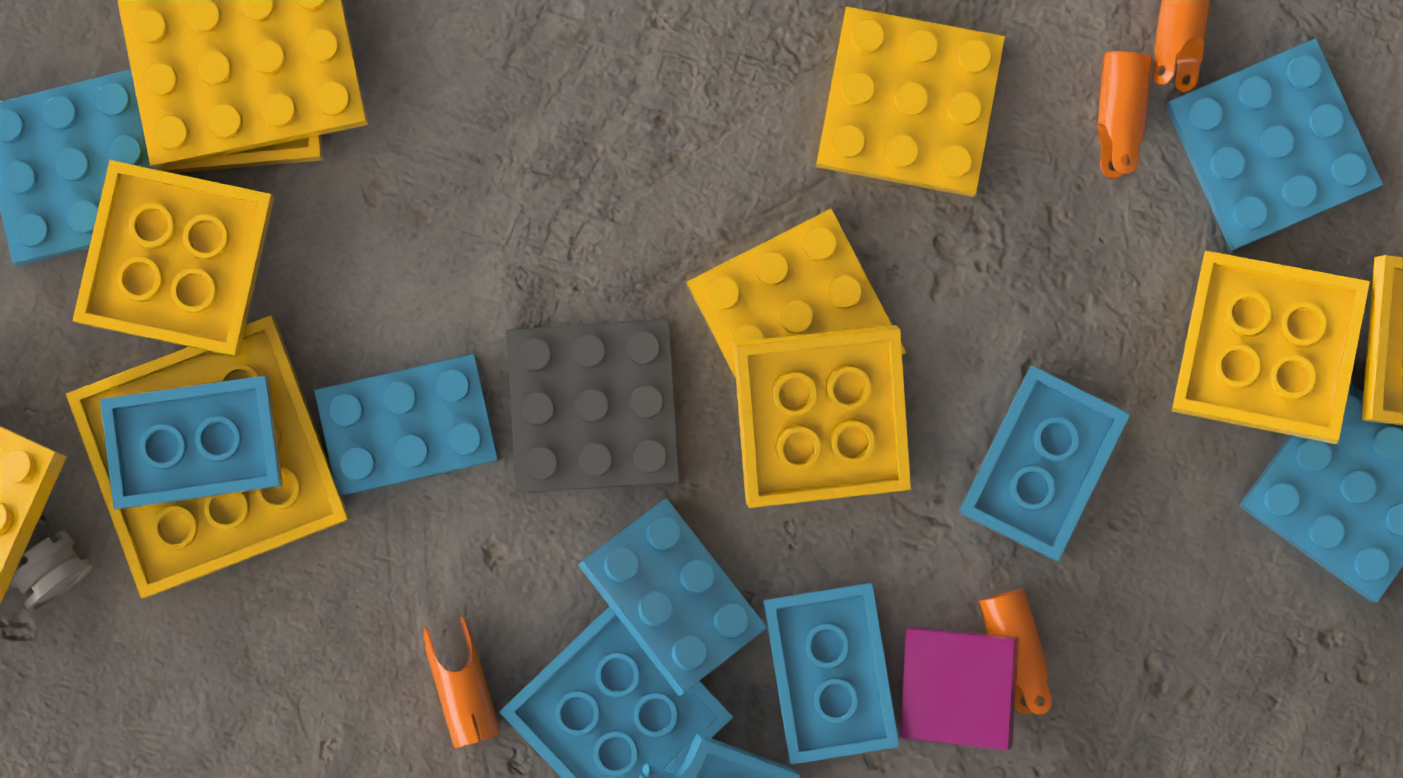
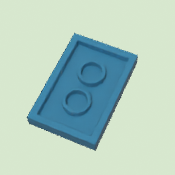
[314,354,499,497]
[957,366,1130,562]
[100,376,283,510]
[578,498,767,696]
[763,583,899,765]

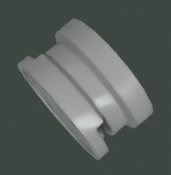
[9,530,93,613]

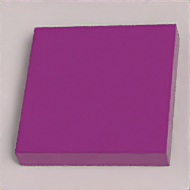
[900,626,1019,750]

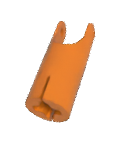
[1153,0,1211,93]
[1097,51,1152,179]
[978,588,1052,715]
[423,616,502,749]

